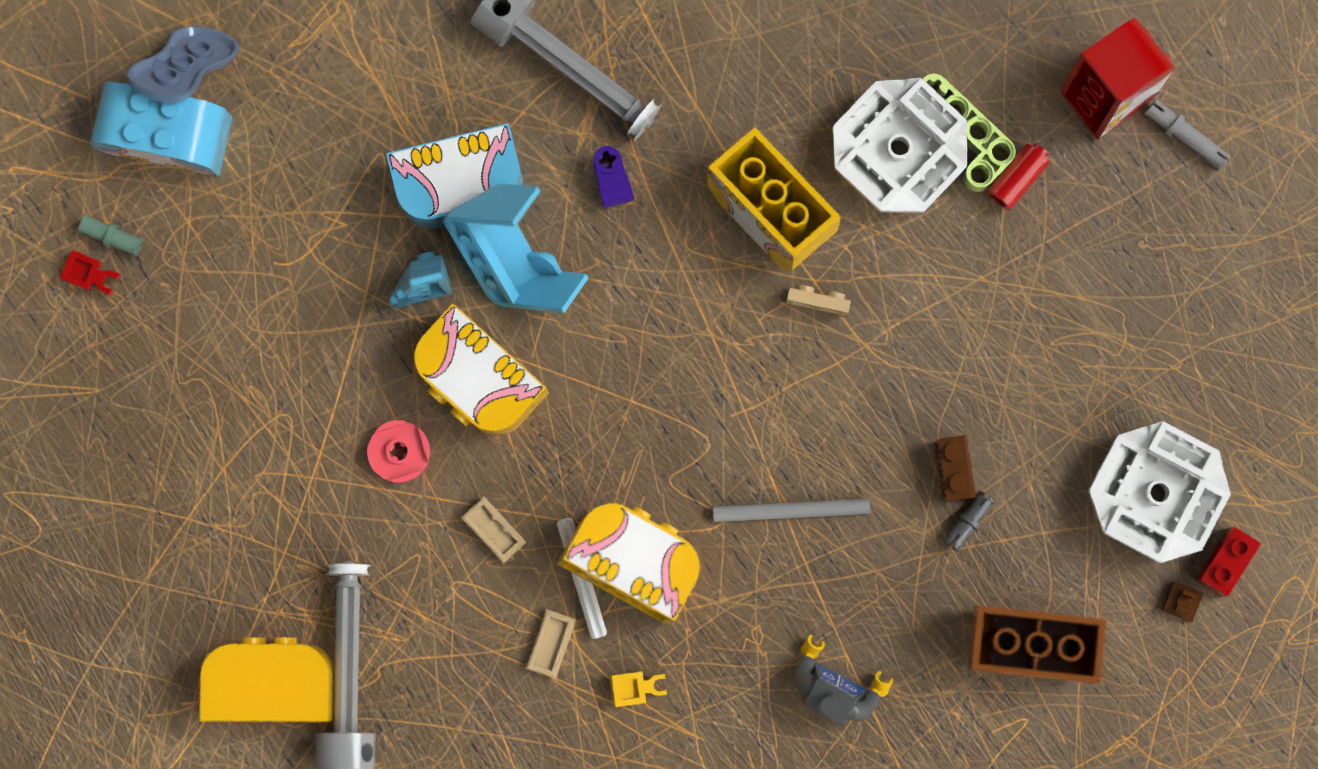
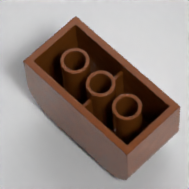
[967,606,1106,684]

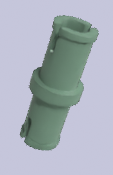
[78,214,143,257]

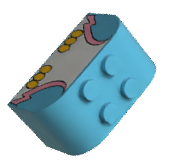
[90,82,233,177]
[386,123,523,230]

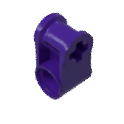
[593,146,634,209]

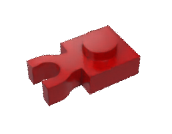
[60,250,121,296]

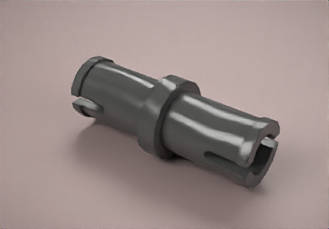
[943,491,996,553]

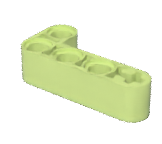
[923,73,1016,192]

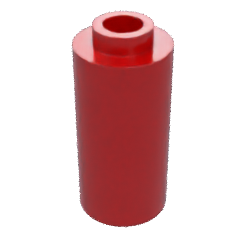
[986,143,1050,211]

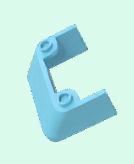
[444,184,588,313]

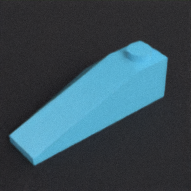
[388,251,453,309]

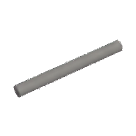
[713,499,870,522]

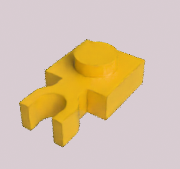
[609,671,667,707]

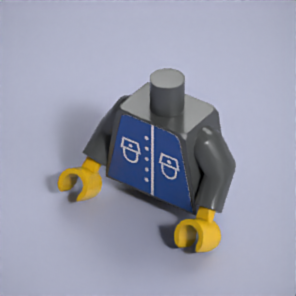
[794,635,893,725]

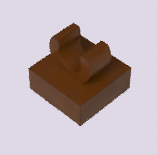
[1161,581,1204,622]

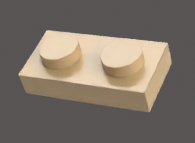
[786,285,851,316]

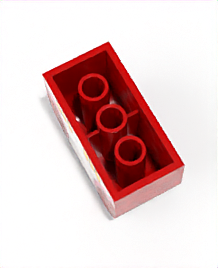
[1060,18,1176,140]

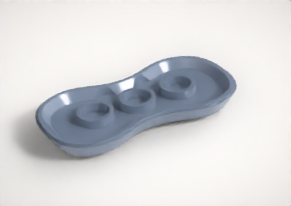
[126,26,240,104]

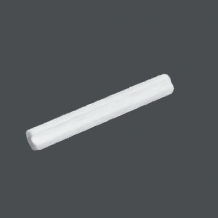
[557,517,607,639]

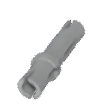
[1145,99,1231,171]

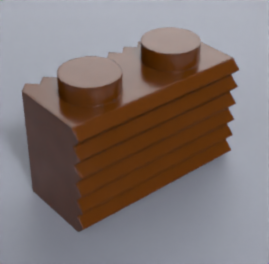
[933,435,976,503]

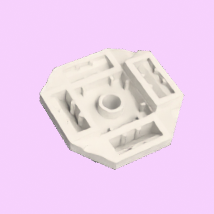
[833,78,967,213]
[1088,421,1231,563]

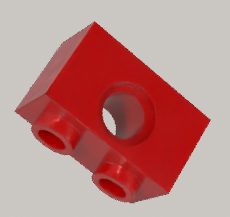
[1195,526,1262,597]

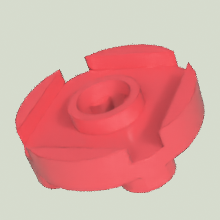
[367,420,431,483]

